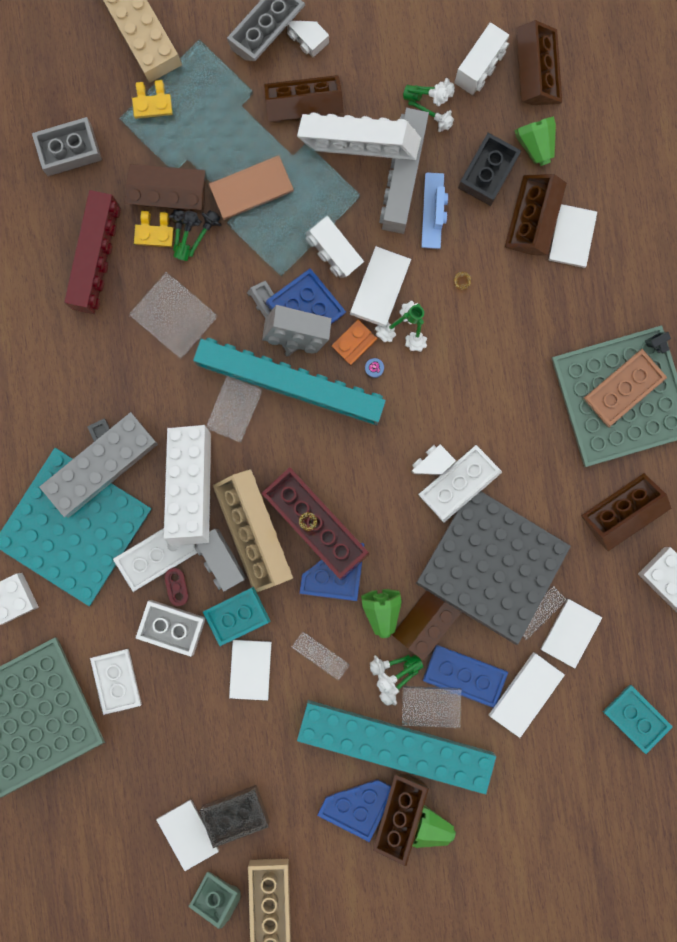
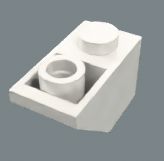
[287,21,329,57]
[411,444,456,475]

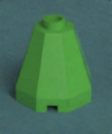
[514,116,556,166]
[361,589,401,638]
[412,805,456,848]

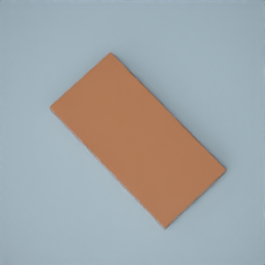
[209,155,294,220]
[583,349,667,427]

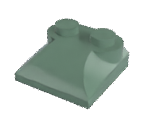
[189,871,241,929]

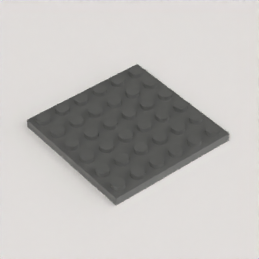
[416,491,571,645]

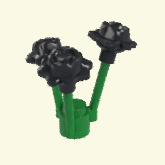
[168,209,222,261]

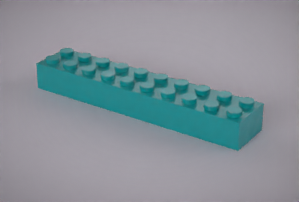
[193,337,386,426]
[297,700,496,794]

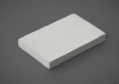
[548,204,597,268]
[540,599,602,668]
[229,640,272,700]
[90,648,142,715]
[156,799,219,871]

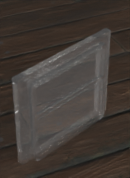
[129,272,218,359]

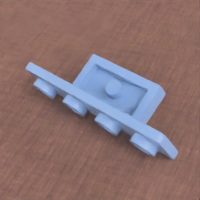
[421,173,448,249]

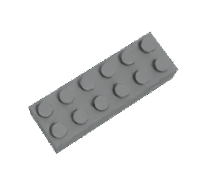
[379,108,429,234]
[40,412,158,518]

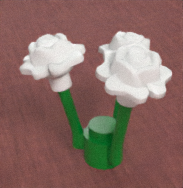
[403,78,455,132]
[375,301,427,352]
[370,655,423,706]

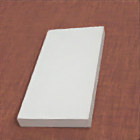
[350,246,411,328]
[418,445,502,523]
[113,528,197,592]
[489,652,565,738]

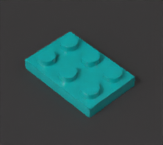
[203,587,271,646]
[603,684,673,754]

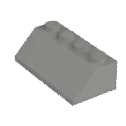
[227,0,305,61]

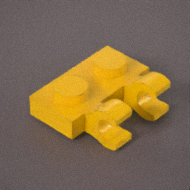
[132,80,173,119]
[134,211,174,248]

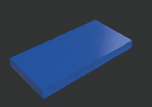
[422,645,508,708]

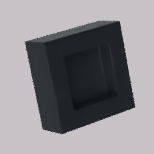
[645,332,671,354]

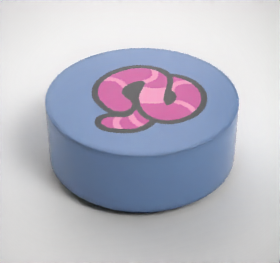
[365,358,384,378]

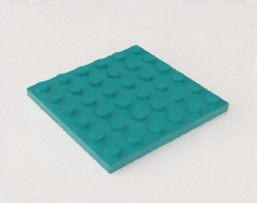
[0,448,152,606]

